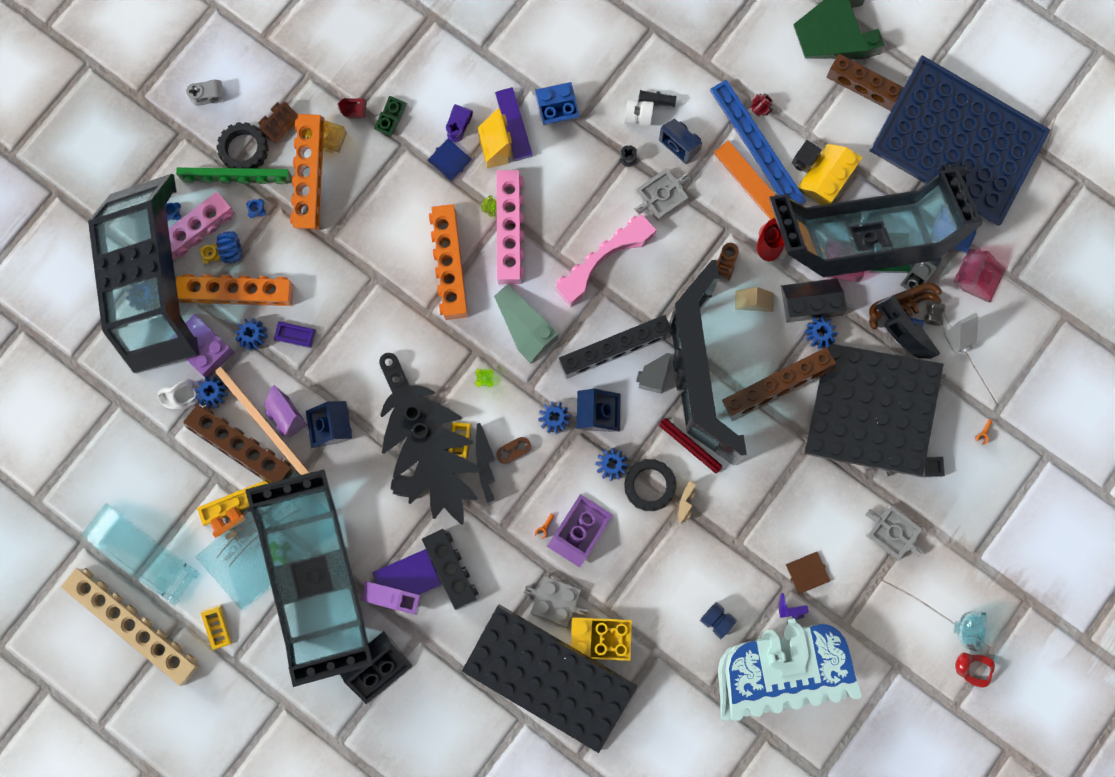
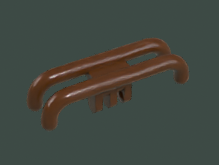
[869,282,942,330]

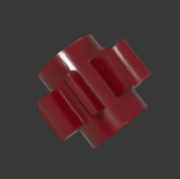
[750,93,774,116]

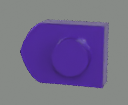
[779,593,809,620]

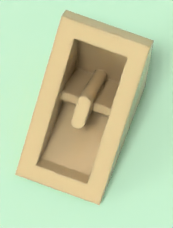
[735,287,774,312]

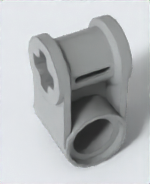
[186,79,225,106]

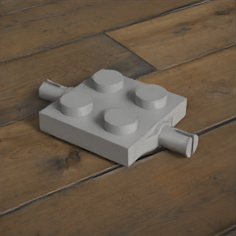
[634,168,690,220]
[865,505,924,561]
[523,576,589,627]

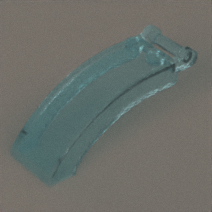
[82,503,200,606]

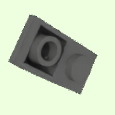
[900,258,942,295]

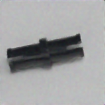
[638,90,677,107]

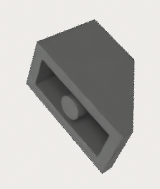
[636,353,671,394]

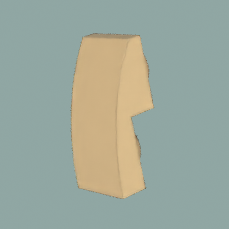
[677,481,697,523]

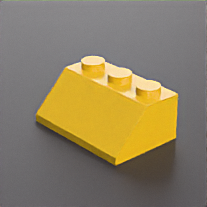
[798,144,863,205]

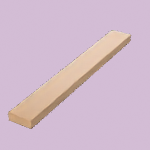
[215,367,311,475]

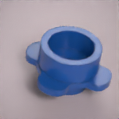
[246,199,266,218]
[165,202,182,221]

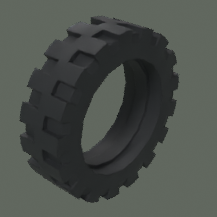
[216,122,269,169]
[624,459,676,512]

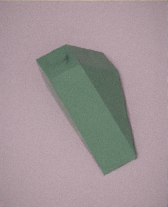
[494,284,559,364]

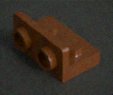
[258,101,298,144]

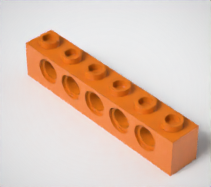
[290,114,325,230]
[429,204,468,320]
[176,274,293,306]

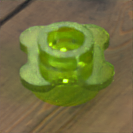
[481,195,497,217]
[475,369,494,388]

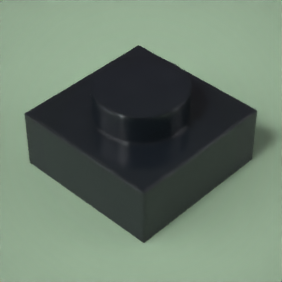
[923,457,945,478]

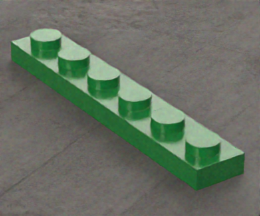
[176,167,292,185]

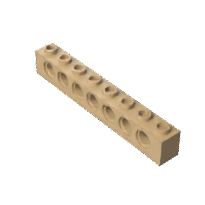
[61,568,200,686]

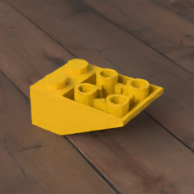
[478,108,512,168]
[571,618,632,661]

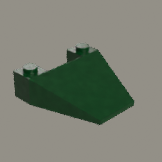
[793,0,885,60]

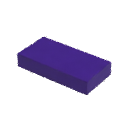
[274,321,316,348]

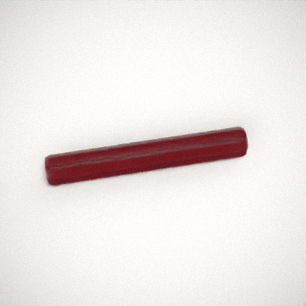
[659,418,723,474]

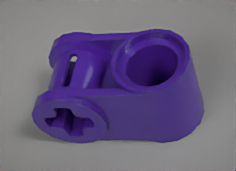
[446,104,473,142]

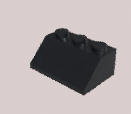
[781,278,847,323]
[340,631,412,704]

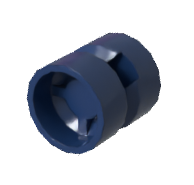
[700,601,737,640]

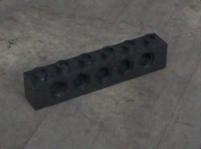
[559,315,673,379]

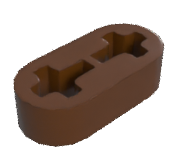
[496,437,531,464]

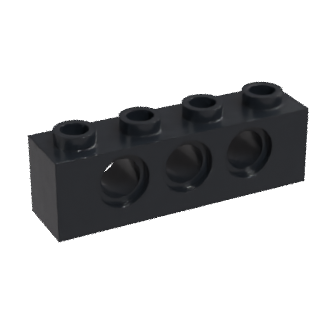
[422,528,479,611]

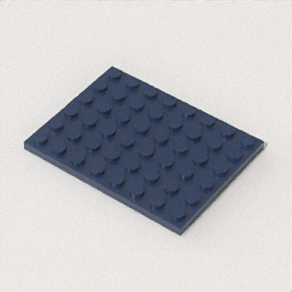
[869,55,1050,226]

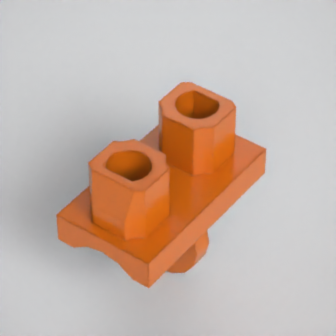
[210,506,247,541]

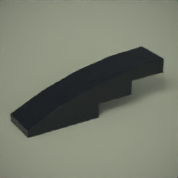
[476,423,496,505]

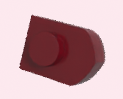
[337,98,367,118]

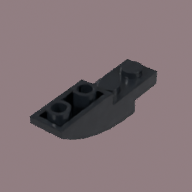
[876,295,940,359]

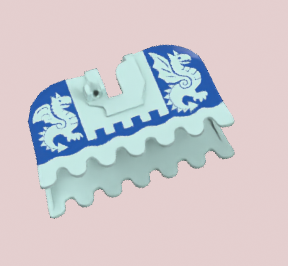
[718,618,862,721]

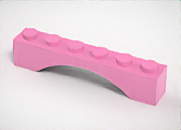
[556,214,656,307]

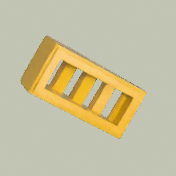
[448,422,472,460]
[200,604,232,650]

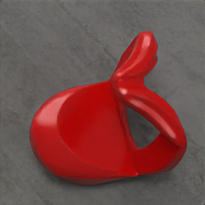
[955,652,995,688]

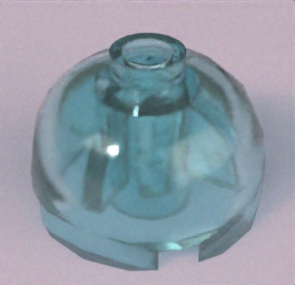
[954,611,987,652]

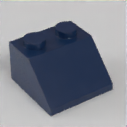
[659,119,702,164]
[576,388,621,432]
[306,401,352,448]

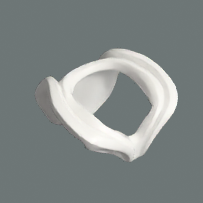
[158,379,199,409]

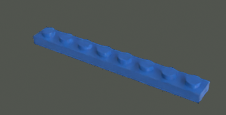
[710,80,806,205]

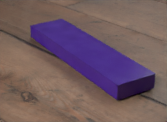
[495,87,533,161]

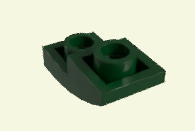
[374,96,408,136]

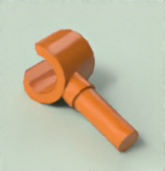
[975,419,993,445]
[535,513,555,539]

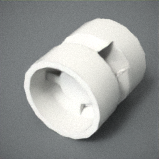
[625,99,654,126]

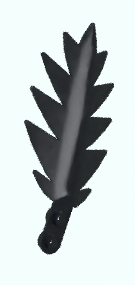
[379,353,482,525]

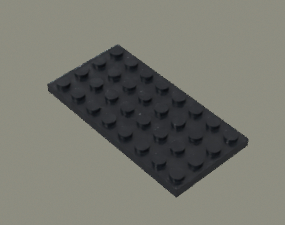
[462,604,638,753]

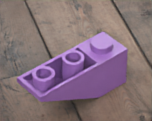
[360,581,422,615]

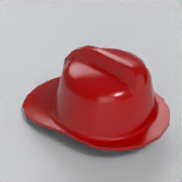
[757,218,785,262]

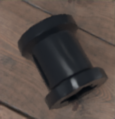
[620,145,637,167]

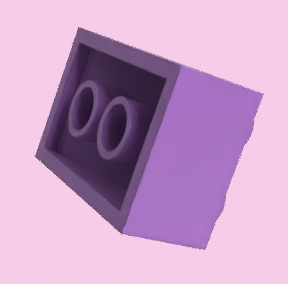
[169,314,235,378]
[264,385,308,438]
[547,494,613,568]

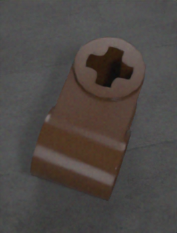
[717,243,739,282]

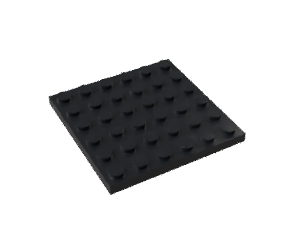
[805,343,944,477]

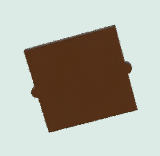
[785,552,830,595]

